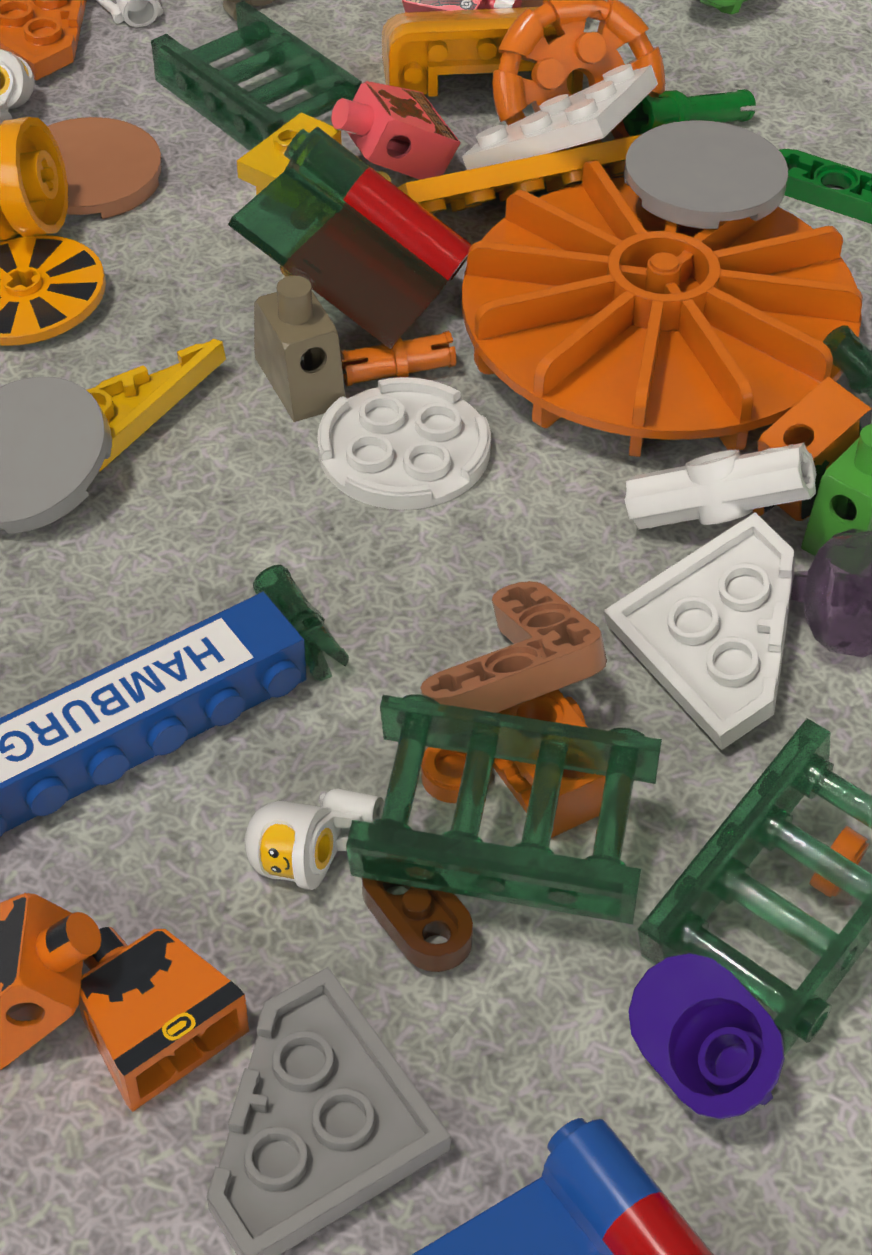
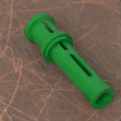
[623,89,756,137]

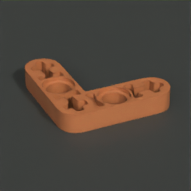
[420,581,607,728]

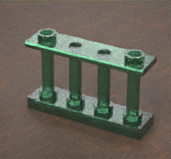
[151,0,362,151]
[346,694,662,925]
[637,718,872,1056]

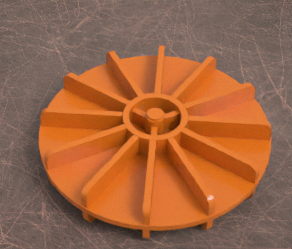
[462,160,863,457]

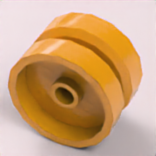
[0,117,68,241]

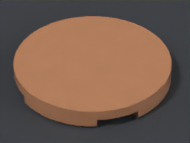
[48,117,162,219]

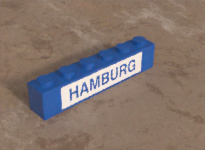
[0,591,307,837]

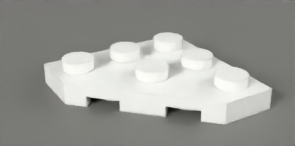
[462,64,658,170]
[604,512,795,750]

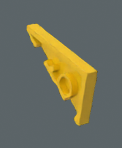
[86,339,226,472]

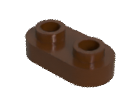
[362,846,473,972]

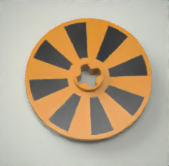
[0,235,106,346]

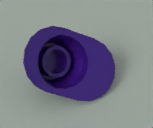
[628,953,785,1120]

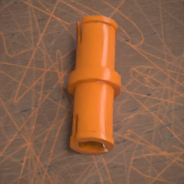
[340,331,456,387]

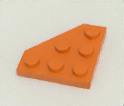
[0,0,87,81]

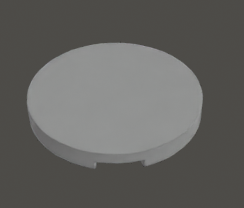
[624,120,788,229]
[0,376,112,534]

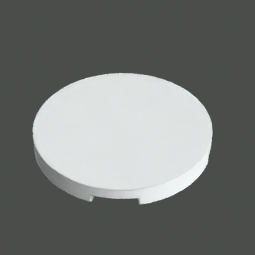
[317,377,491,510]

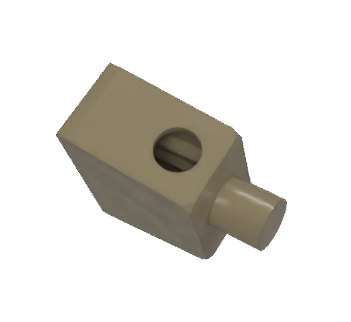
[254,276,345,422]

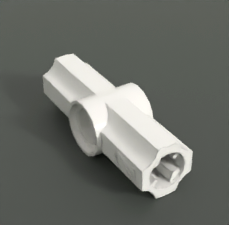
[624,443,817,530]

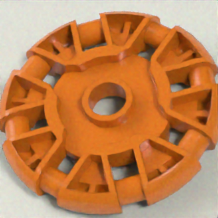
[492,0,666,153]

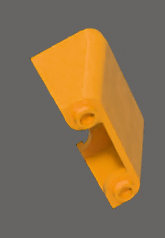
[382,7,584,97]

